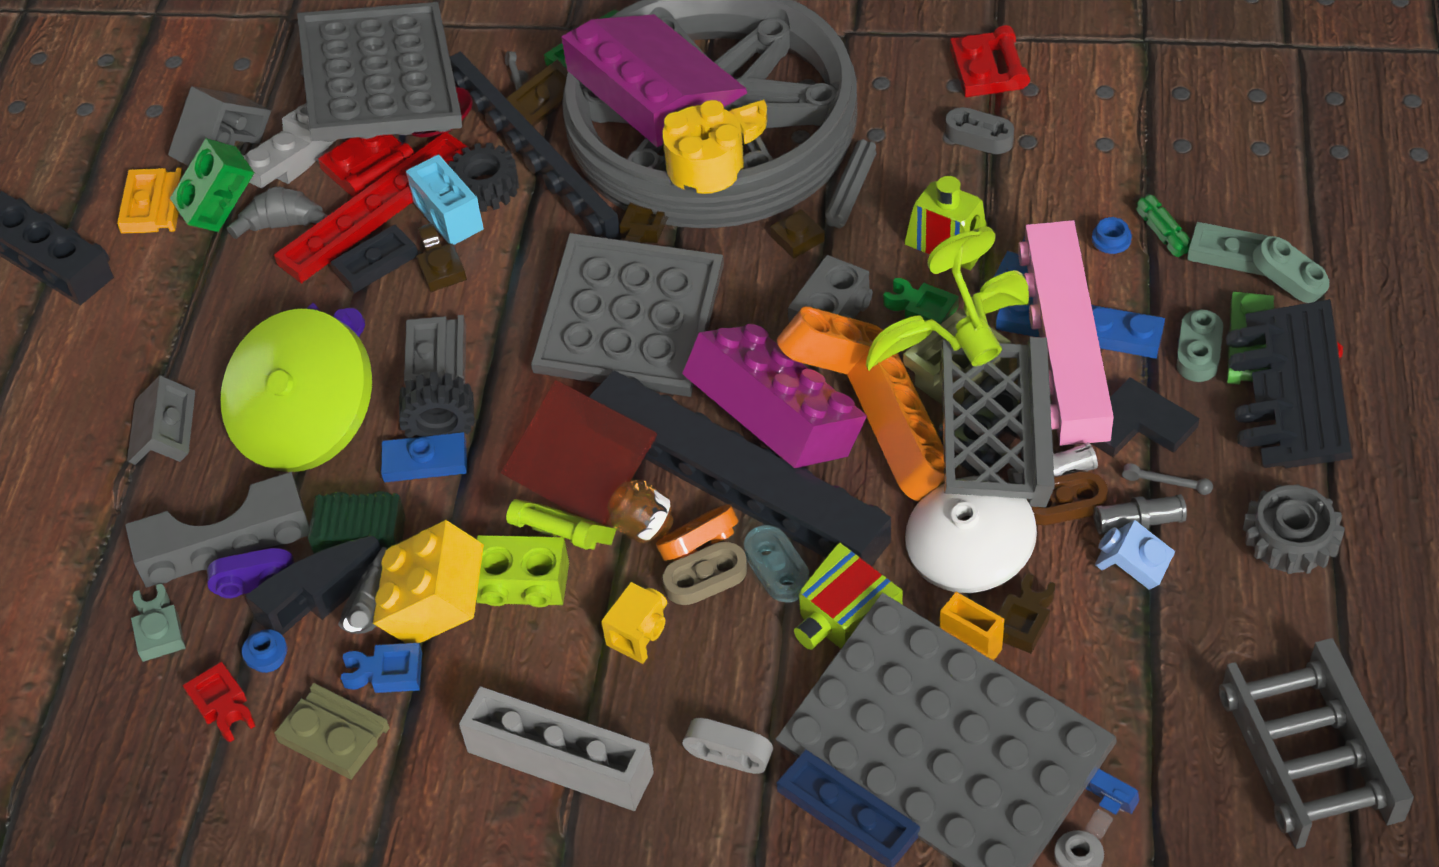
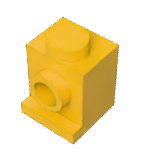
[601,582,668,664]

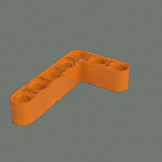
[777,306,944,502]

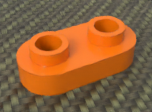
[656,504,739,561]

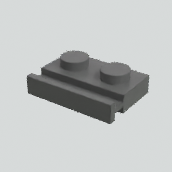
[404,315,466,385]

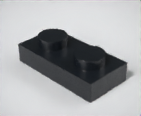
[331,225,418,293]

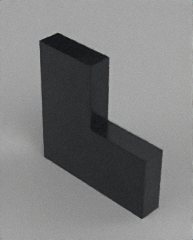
[1091,377,1200,458]

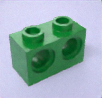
[170,138,255,232]

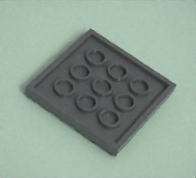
[531,233,724,397]

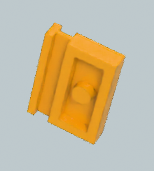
[117,168,184,234]

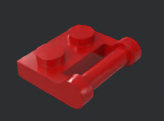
[950,25,1030,98]
[318,134,415,197]

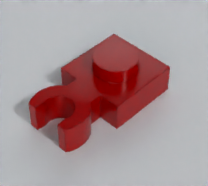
[182,662,255,742]

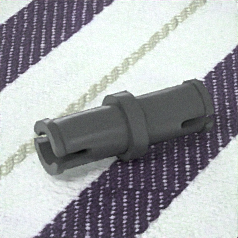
[1093,494,1187,534]

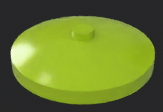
[221,309,372,472]

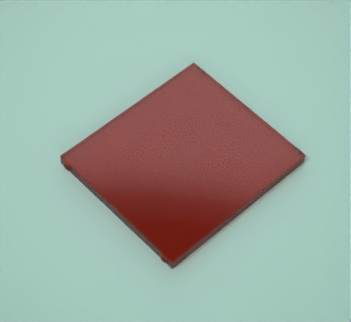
[501,380,657,525]

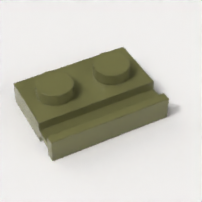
[274,683,390,780]

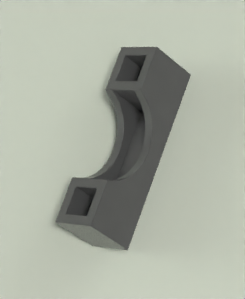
[125,472,312,588]

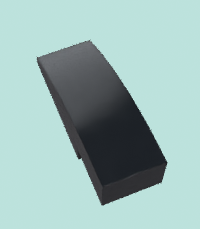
[245,536,381,635]

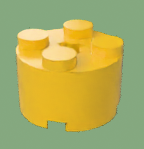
[662,100,744,194]

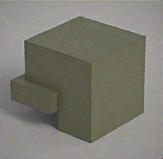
[903,309,1011,405]

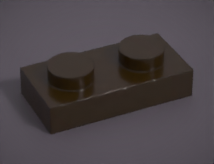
[506,60,568,127]

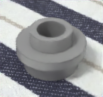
[1054,830,1104,867]

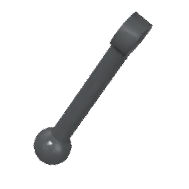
[505,51,523,90]
[1122,464,1213,495]

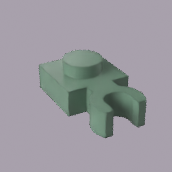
[131,584,186,662]

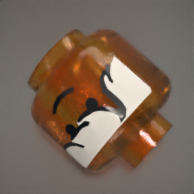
[607,480,673,543]

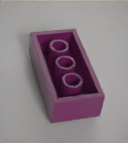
[682,324,867,468]

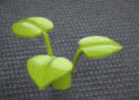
[866,227,1029,371]

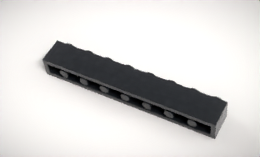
[584,370,891,566]

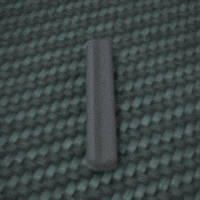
[825,139,876,228]

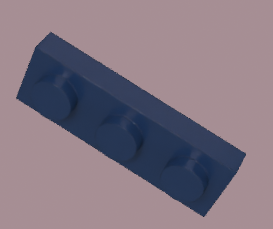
[777,750,920,867]

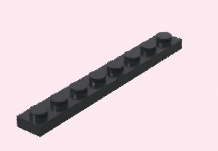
[450,51,621,240]

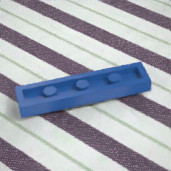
[996,297,1165,359]

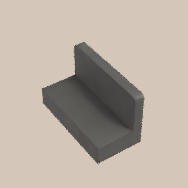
[127,375,195,465]

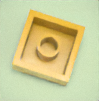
[373,520,484,643]

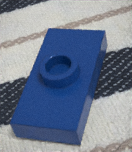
[381,432,467,482]

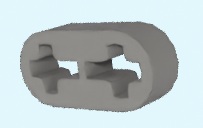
[682,718,773,774]

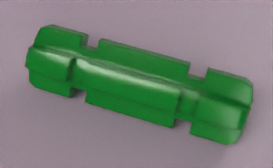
[1136,194,1192,257]

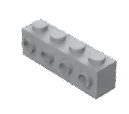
[459,686,654,811]

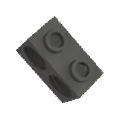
[788,255,873,322]

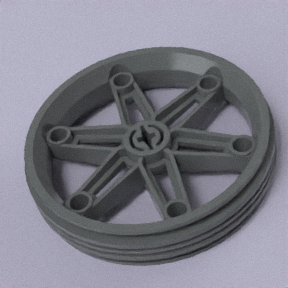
[563,0,857,228]

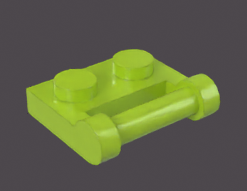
[506,499,616,550]

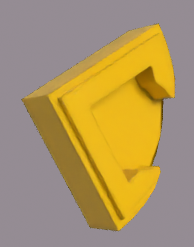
[730,99,767,144]

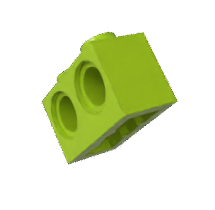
[476,535,569,607]

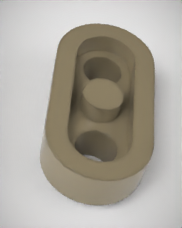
[663,542,747,605]

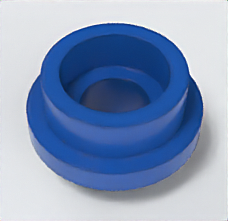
[1092,217,1132,254]
[242,629,287,673]

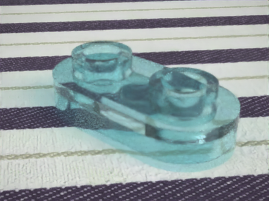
[744,525,809,602]

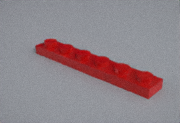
[274,132,470,283]

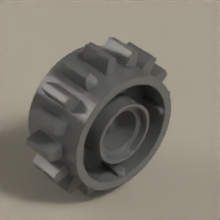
[1243,484,1345,574]

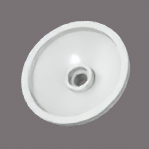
[905,476,1037,593]

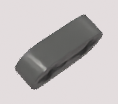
[945,107,1014,154]

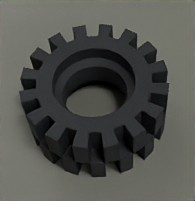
[449,143,519,212]
[399,372,475,438]

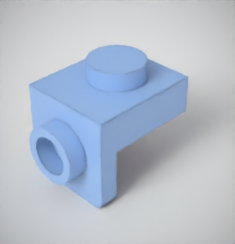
[1095,520,1175,590]

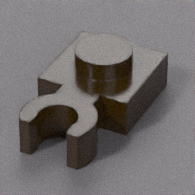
[997,573,1055,654]

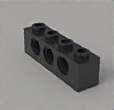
[0,191,114,306]

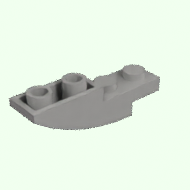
[243,103,334,188]

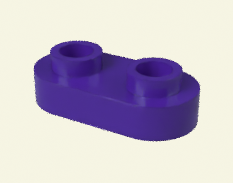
[207,548,294,598]

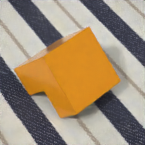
[939,592,1004,661]

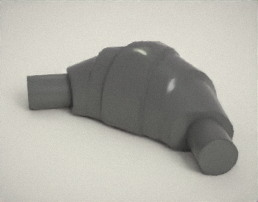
[227,187,328,239]
[339,547,387,634]

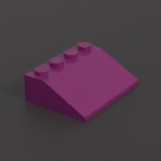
[562,14,747,147]

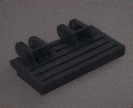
[1226,299,1353,469]

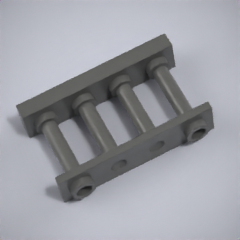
[1219,638,1414,849]

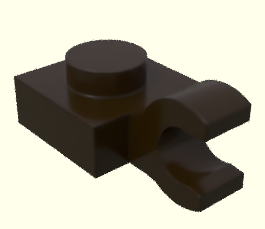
[620,202,668,244]
[416,223,467,293]

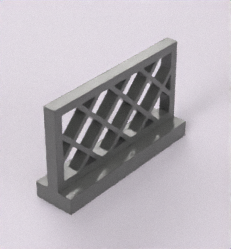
[941,337,1055,507]

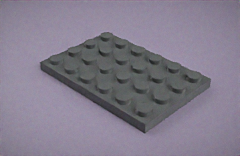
[297,2,462,142]
[776,592,1117,867]

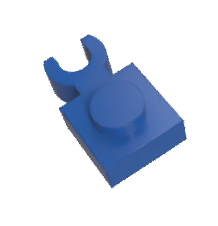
[341,643,422,693]

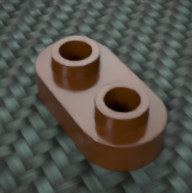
[1027,471,1108,525]

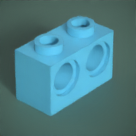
[406,154,484,245]

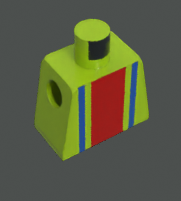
[905,176,987,271]
[794,543,903,650]

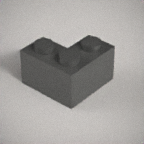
[168,86,271,166]

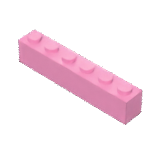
[1018,220,1114,446]

